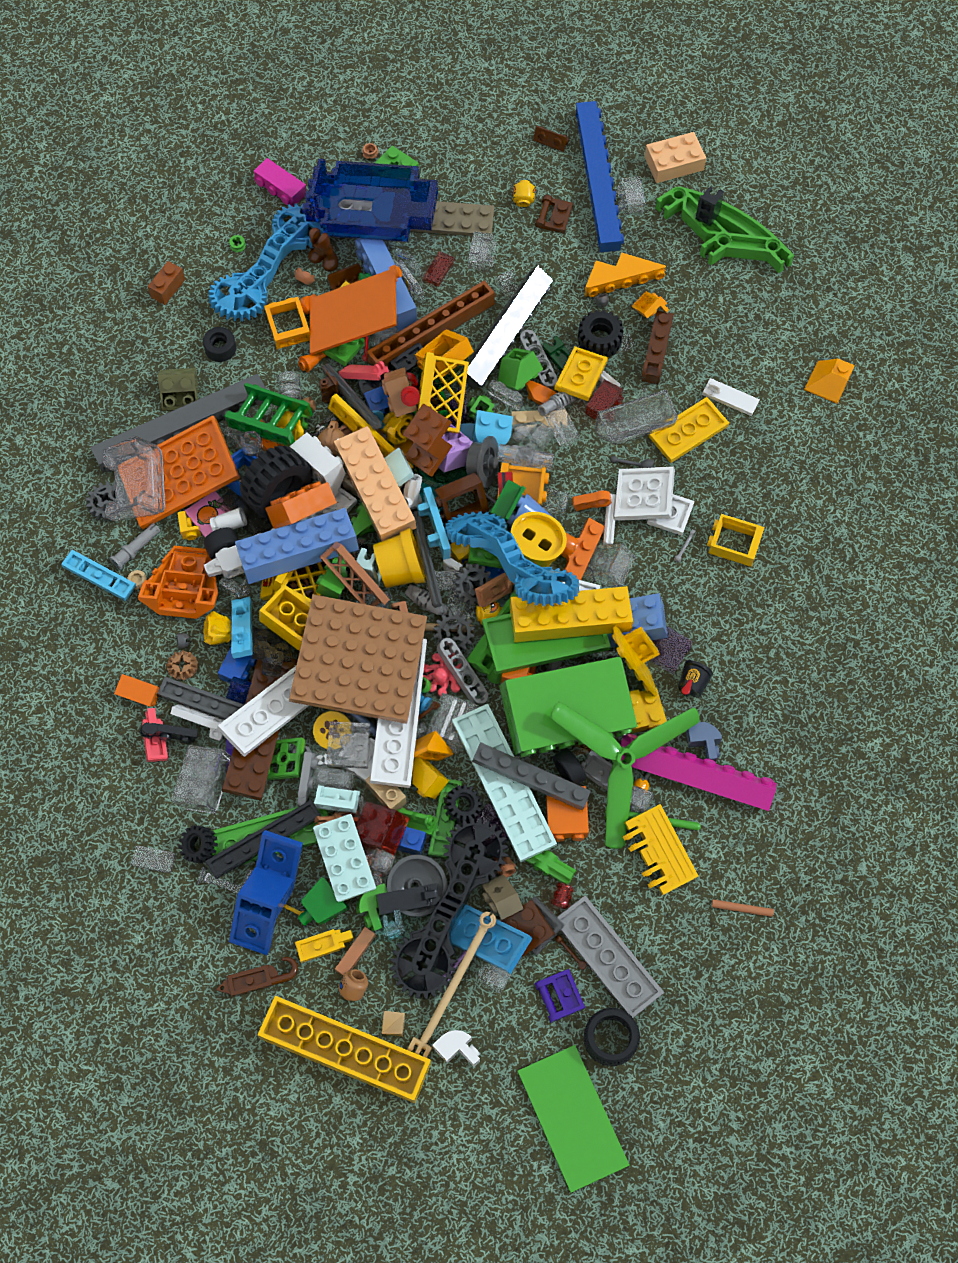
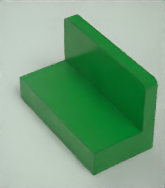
[490,480,526,521]

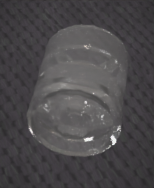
[277,371,302,400]

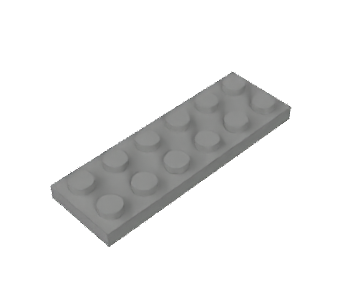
[558,896,664,1018]

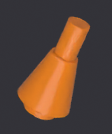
[298,352,327,373]

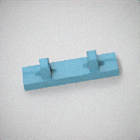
[417,487,451,560]
[61,550,137,601]
[231,596,253,659]

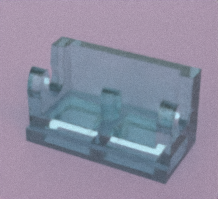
[383,909,405,941]

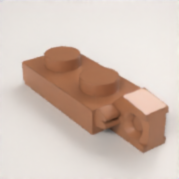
[475,573,514,607]

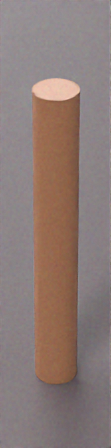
[712,899,774,917]

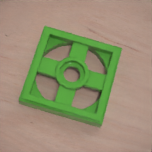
[267,737,305,780]

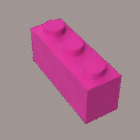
[254,158,307,207]

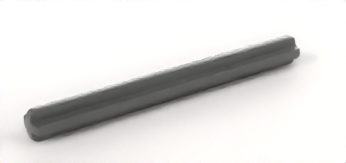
[322,363,382,430]
[412,511,442,608]

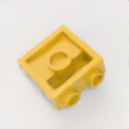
[629,688,667,734]

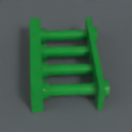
[224,383,313,447]

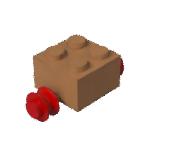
[382,367,420,417]

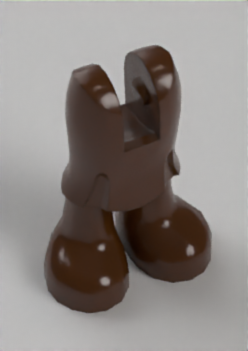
[308,228,339,272]

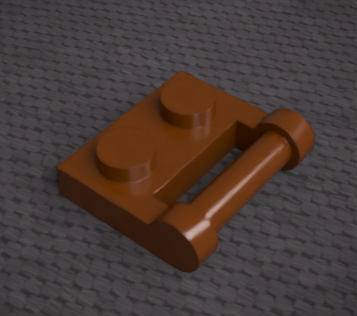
[535,195,573,234]

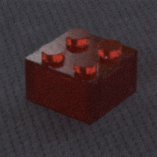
[356,801,410,856]

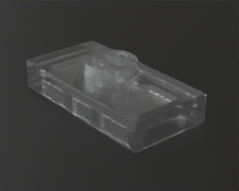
[131,845,176,874]

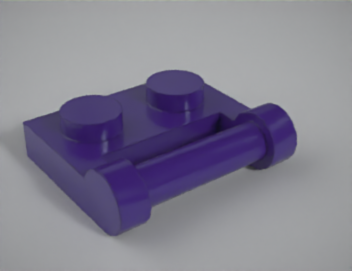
[534,969,585,1023]

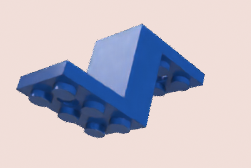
[229,830,303,955]

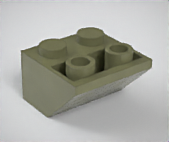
[158,368,198,411]

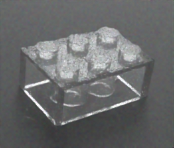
[171,745,231,814]

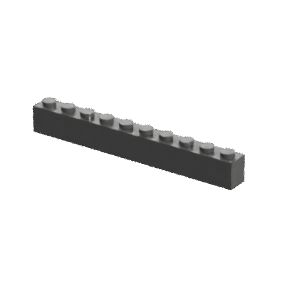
[90,374,266,472]

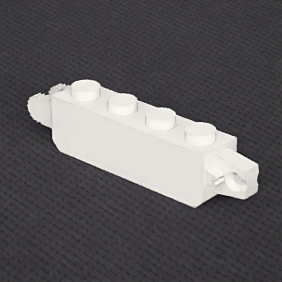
[204,526,284,579]

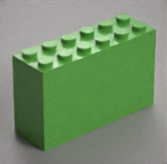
[499,656,638,758]

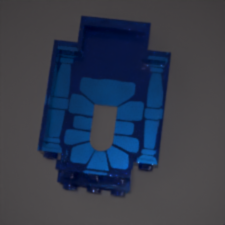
[302,158,438,242]

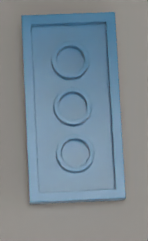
[451,905,532,974]

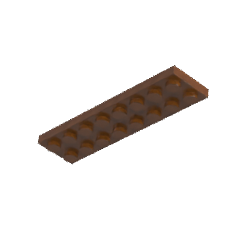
[222,650,297,801]

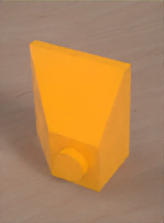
[804,358,855,404]

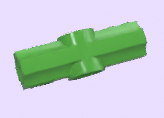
[515,850,576,886]

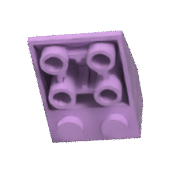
[439,424,473,472]

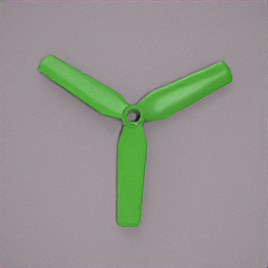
[551,702,699,849]

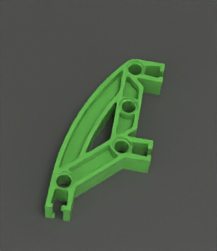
[655,187,794,273]

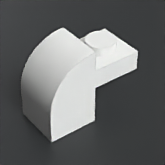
[432,1030,480,1067]

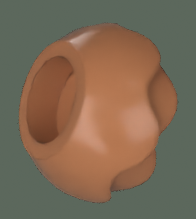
[294,267,315,285]

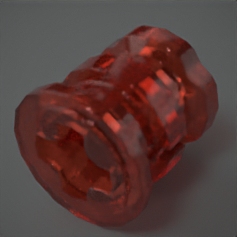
[550,883,574,909]

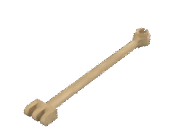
[407,912,497,1058]

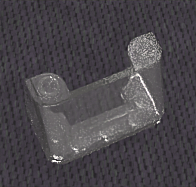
[103,436,165,521]

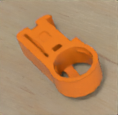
[572,491,612,511]

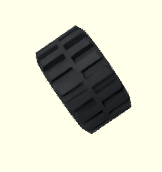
[578,310,624,358]

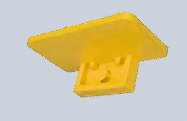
[612,626,660,696]

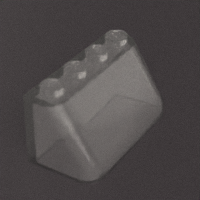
[594,389,678,445]

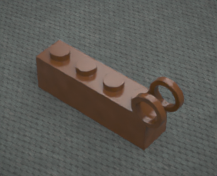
[641,311,674,385]

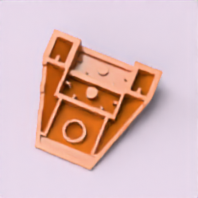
[138,546,218,619]

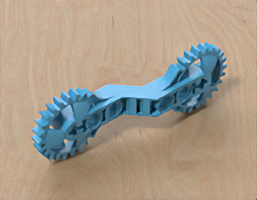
[209,203,328,321]
[445,511,579,606]

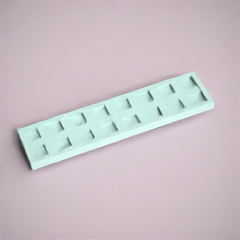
[452,704,557,862]

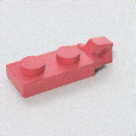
[142,708,168,762]

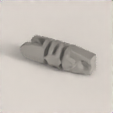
[405,584,449,615]

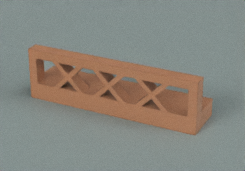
[320,541,390,606]

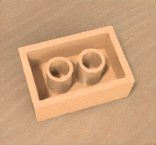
[645,132,706,183]

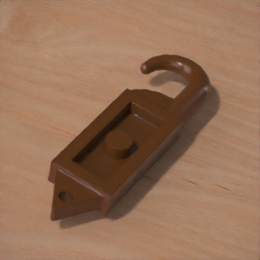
[216,957,298,997]

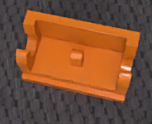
[114,674,159,707]

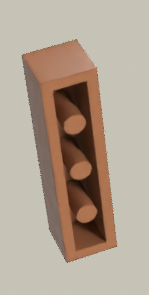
[335,927,376,976]

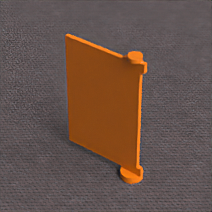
[300,265,402,355]

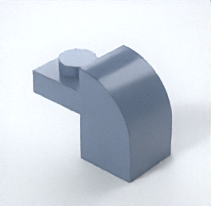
[686,722,722,762]

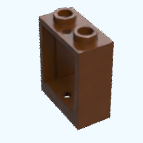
[434,473,489,524]

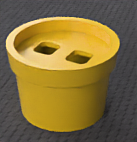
[510,512,567,567]
[373,528,426,588]

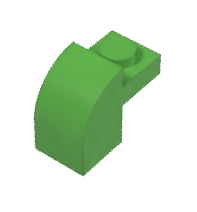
[356,883,387,931]

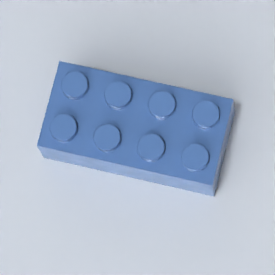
[607,593,668,648]

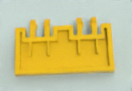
[623,804,698,895]

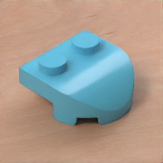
[472,410,513,450]

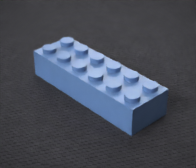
[354,225,417,333]
[235,508,359,584]

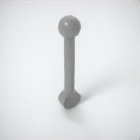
[674,529,696,562]

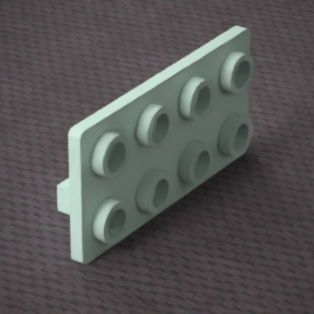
[313,814,376,902]

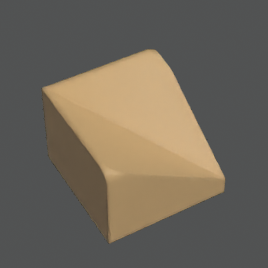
[382,1011,405,1037]

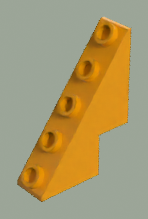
[585,252,666,297]

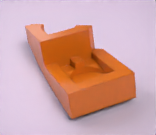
[525,380,557,405]

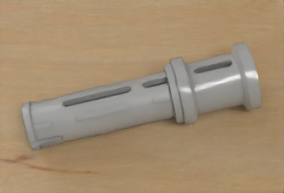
[109,523,161,570]

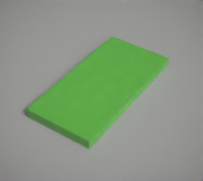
[482,613,611,675]
[517,1045,630,1193]

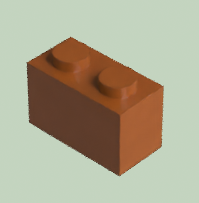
[147,261,185,305]

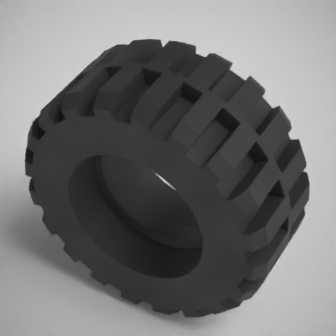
[240,446,313,519]

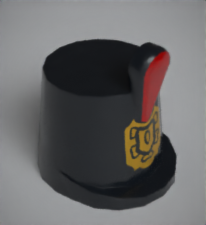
[678,660,713,698]

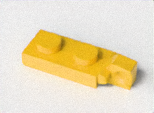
[295,929,354,963]

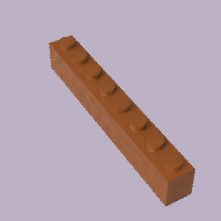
[367,280,495,369]

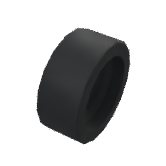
[552,748,586,785]

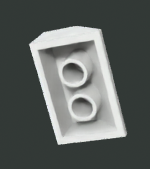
[290,432,346,497]

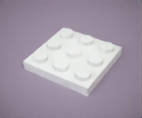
[614,467,675,520]

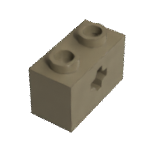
[482,874,523,920]

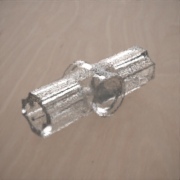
[497,444,554,470]

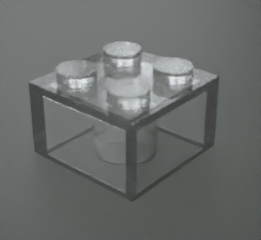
[326,721,371,769]

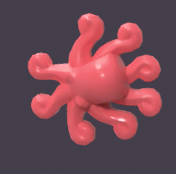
[423,653,461,698]

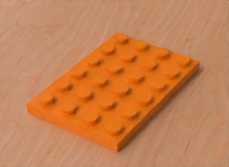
[117,415,240,529]

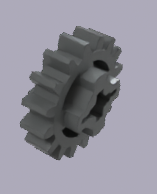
[86,481,128,521]
[452,564,493,605]
[434,611,475,650]

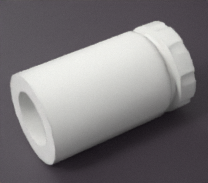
[210,508,247,531]

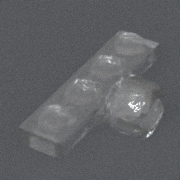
[223,426,266,458]

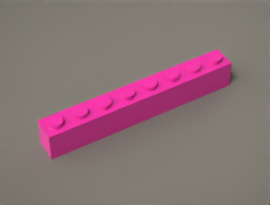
[620,734,777,811]

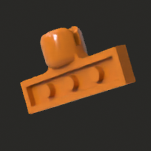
[560,518,605,582]

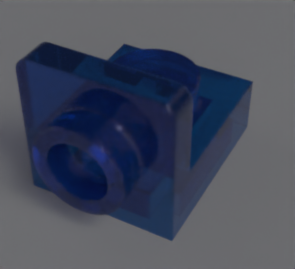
[226,676,252,704]

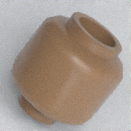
[338,969,369,1001]

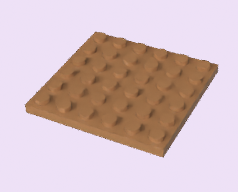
[289,594,427,724]

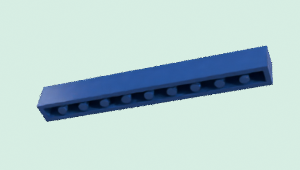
[576,101,624,253]

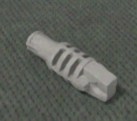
[538,391,576,416]

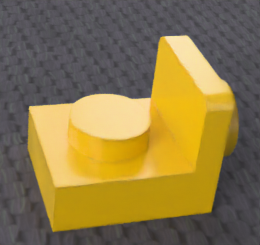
[178,511,201,540]

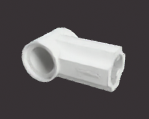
[403,474,422,510]

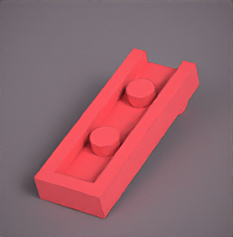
[339,361,389,381]

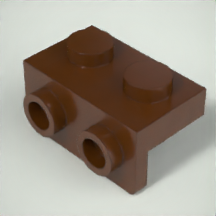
[327,263,363,291]

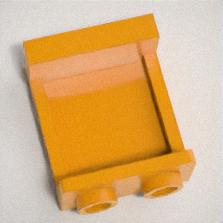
[497,463,549,506]

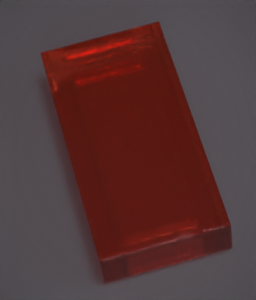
[423,251,455,287]

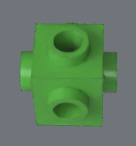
[466,395,495,421]

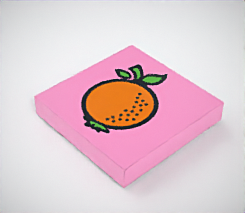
[184,491,231,538]

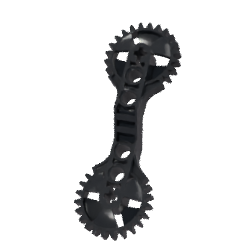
[390,818,509,999]

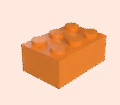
[265,481,337,529]

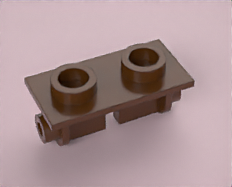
[533,125,570,152]
[319,371,340,403]

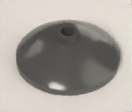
[386,855,447,917]

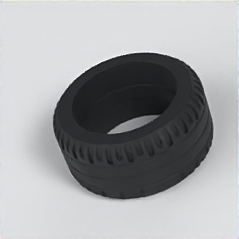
[584,1008,640,1066]

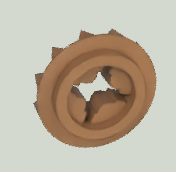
[166,650,198,680]

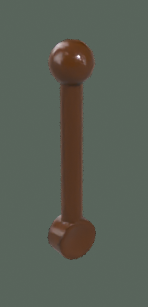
[418,701,440,720]
[555,935,587,970]

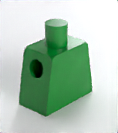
[297,877,350,926]

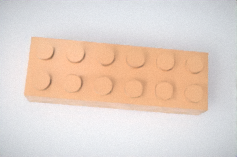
[334,426,416,541]

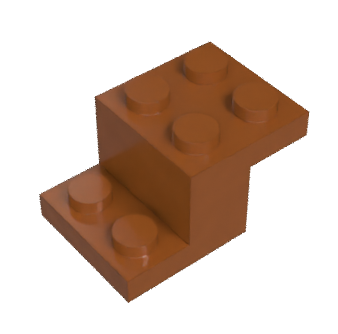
[402,403,452,477]

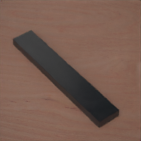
[206,799,321,879]

